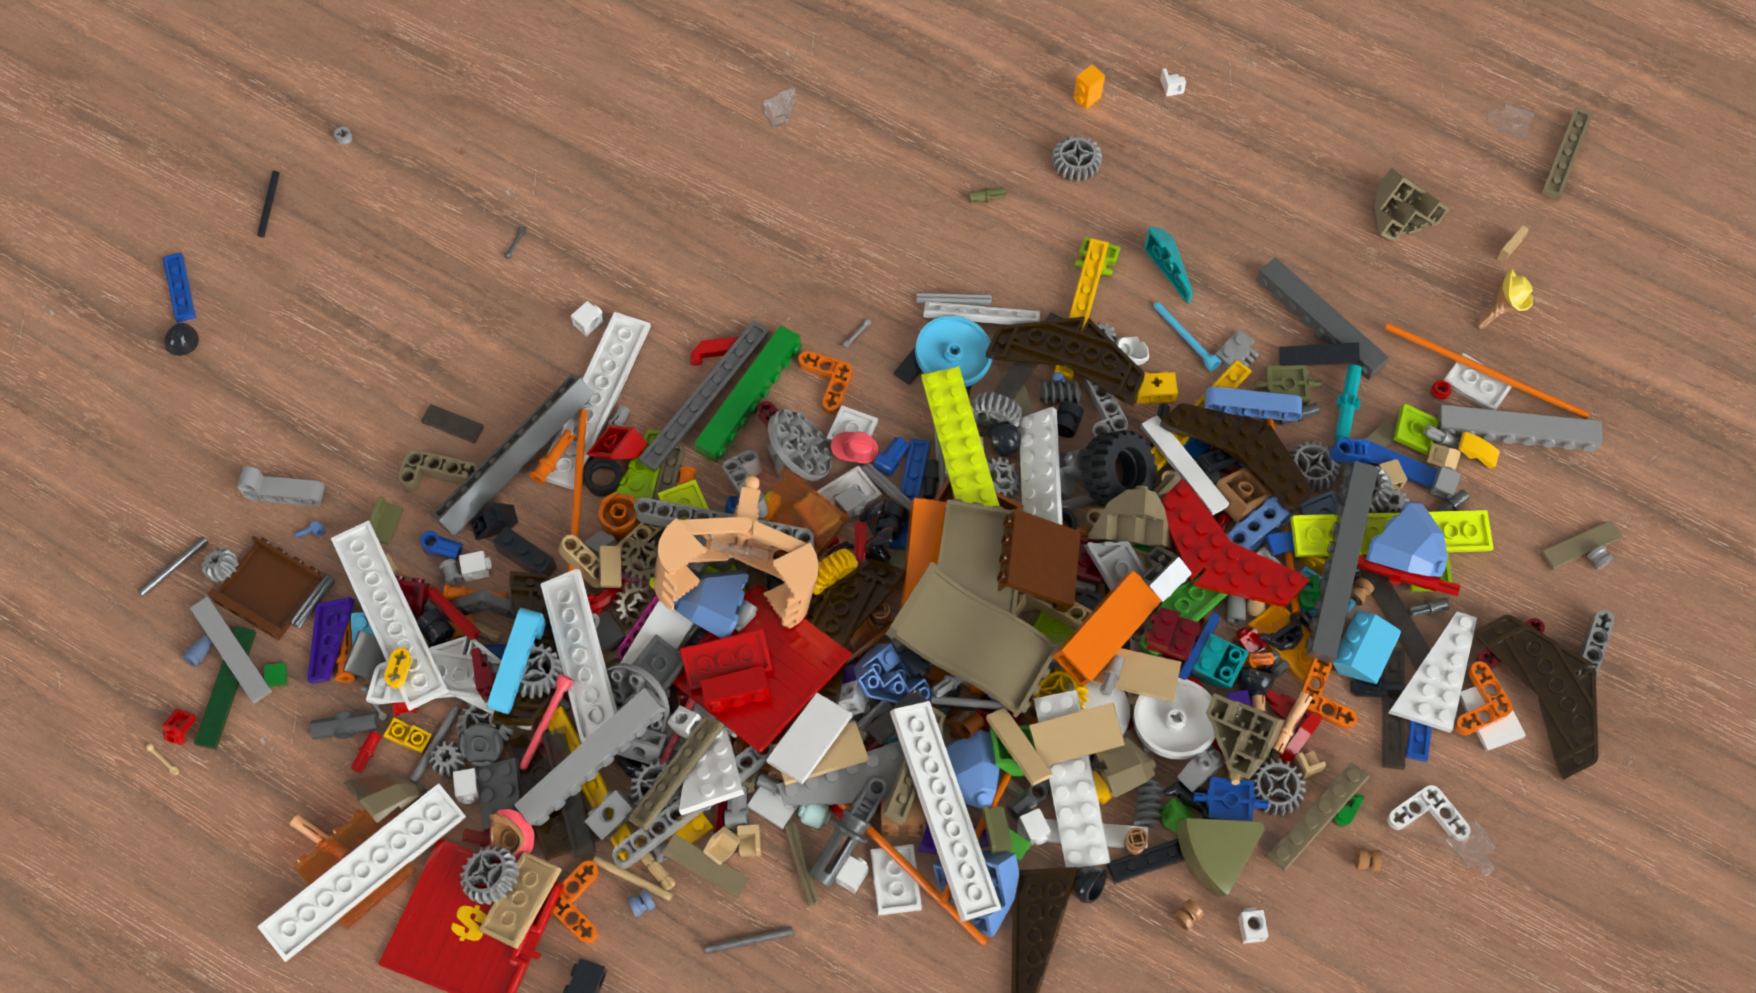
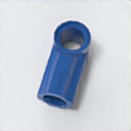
[873,437,910,477]
[420,531,463,561]

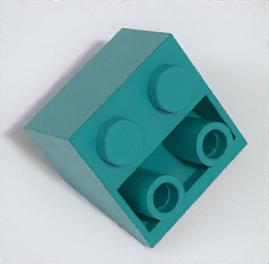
[1191,634,1249,689]

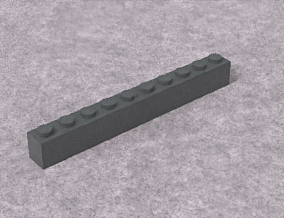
[431,374,594,536]
[1305,461,1378,663]

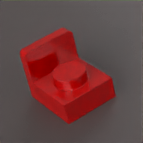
[1232,627,1268,653]
[162,708,196,746]

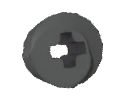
[1040,380,1081,405]
[1133,780,1164,828]

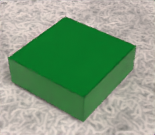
[264,663,287,687]

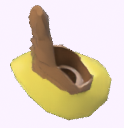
[1477,268,1533,330]

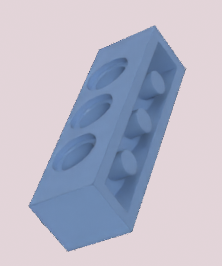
[1227,496,1295,552]

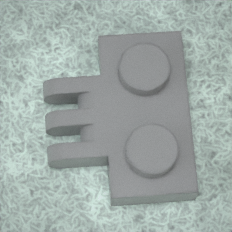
[1215,329,1259,368]

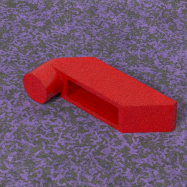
[690,337,739,366]
[1279,712,1322,764]

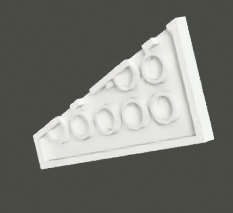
[1388,612,1477,733]
[679,703,744,815]

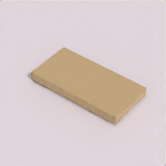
[1090,648,1181,702]
[1030,702,1125,766]
[773,721,868,785]
[479,851,561,949]

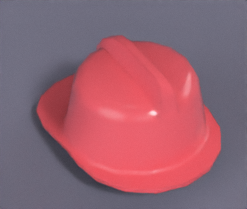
[831,432,878,464]

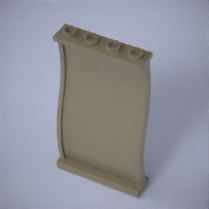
[937,499,1023,615]
[886,561,1061,717]

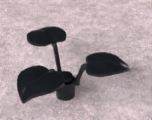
[825,499,893,563]

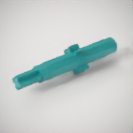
[1334,364,1362,452]

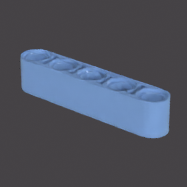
[1204,387,1302,421]

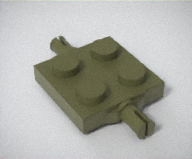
[1254,365,1322,403]

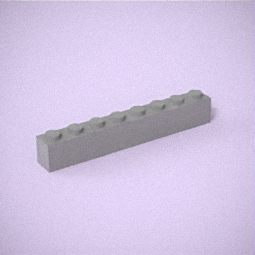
[1437,405,1603,452]
[514,688,666,826]

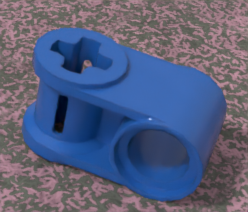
[1329,438,1371,464]

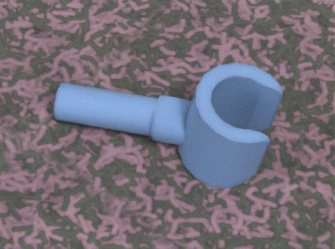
[1049,372,1072,386]
[295,521,325,537]

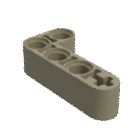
[398,450,479,492]

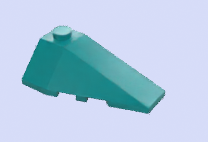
[1144,227,1193,304]

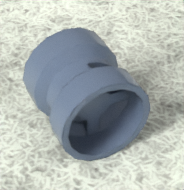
[627,888,656,918]

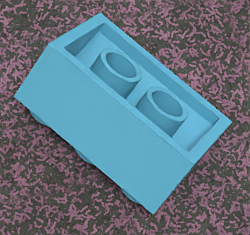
[1332,610,1401,684]

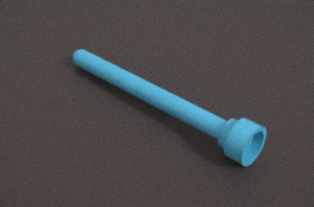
[1154,302,1221,372]

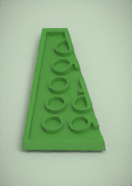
[1139,571,1228,656]

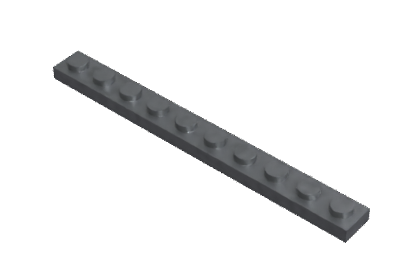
[638,320,770,473]

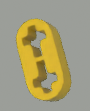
[384,648,412,689]

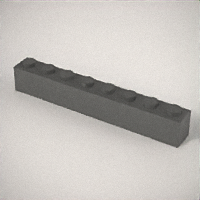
[1256,257,1389,380]

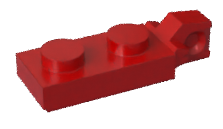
[1265,689,1311,731]

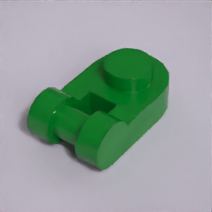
[1298,575,1320,610]
[1332,793,1365,827]

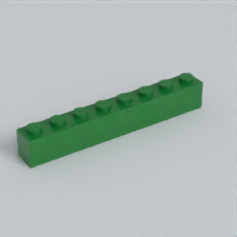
[694,325,802,463]

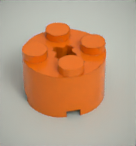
[598,493,641,541]

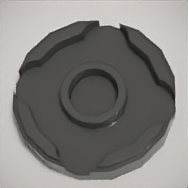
[459,723,503,766]

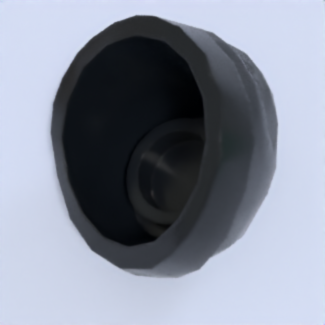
[164,323,199,356]
[991,423,1021,457]
[1238,667,1275,696]
[1072,866,1107,903]

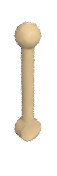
[146,743,179,776]

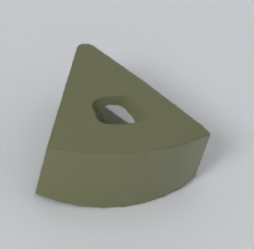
[1177,818,1265,897]

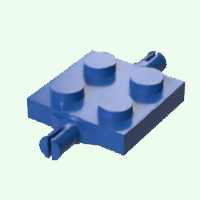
[1193,777,1269,821]

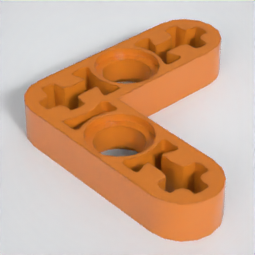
[798,351,853,415]
[1299,658,1357,729]
[1455,661,1513,736]
[552,860,599,944]

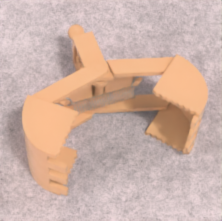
[654,476,818,629]

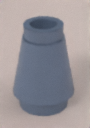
[182,635,213,667]

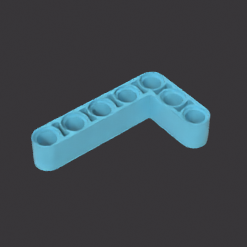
[487,607,546,714]

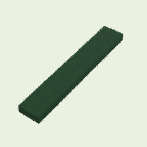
[194,627,256,750]

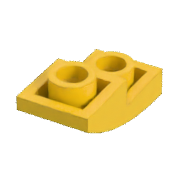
[1458,432,1500,469]
[383,718,432,754]

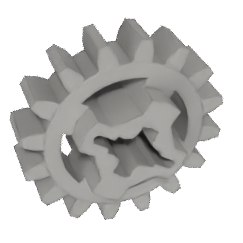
[987,457,1021,499]

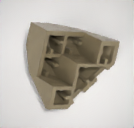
[1374,168,1451,241]
[1088,486,1172,548]
[1206,693,1285,779]
[1093,736,1156,798]
[344,773,427,823]

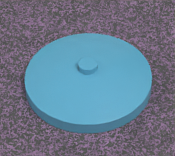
[915,316,992,387]

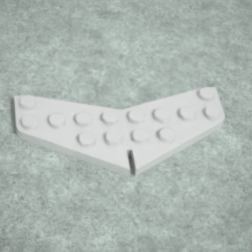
[366,636,534,730]

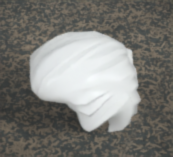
[1115,336,1149,366]

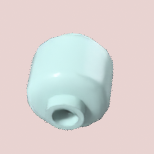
[798,804,831,829]

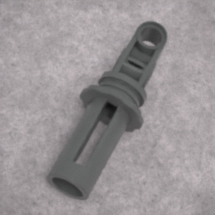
[809,775,887,887]

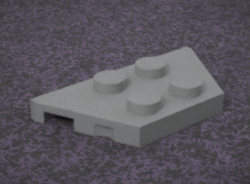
[1084,541,1147,590]

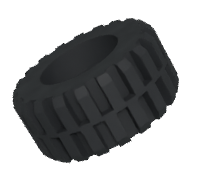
[1081,430,1157,507]

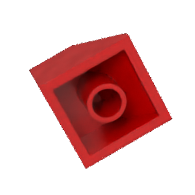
[586,425,647,459]

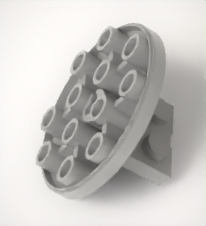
[767,409,833,481]
[606,663,670,733]

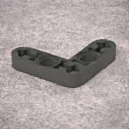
[451,590,516,620]

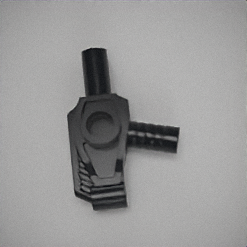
[1350,677,1403,697]

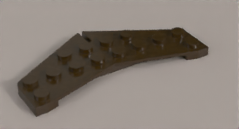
[986,316,1145,405]
[1159,403,1312,514]
[805,559,905,705]
[493,571,564,726]
[1474,615,1599,780]

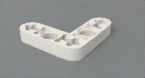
[1387,785,1471,842]

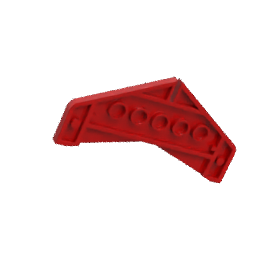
[1160,479,1309,607]

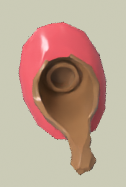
[489,809,534,862]

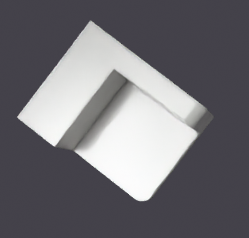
[1160,68,1186,97]

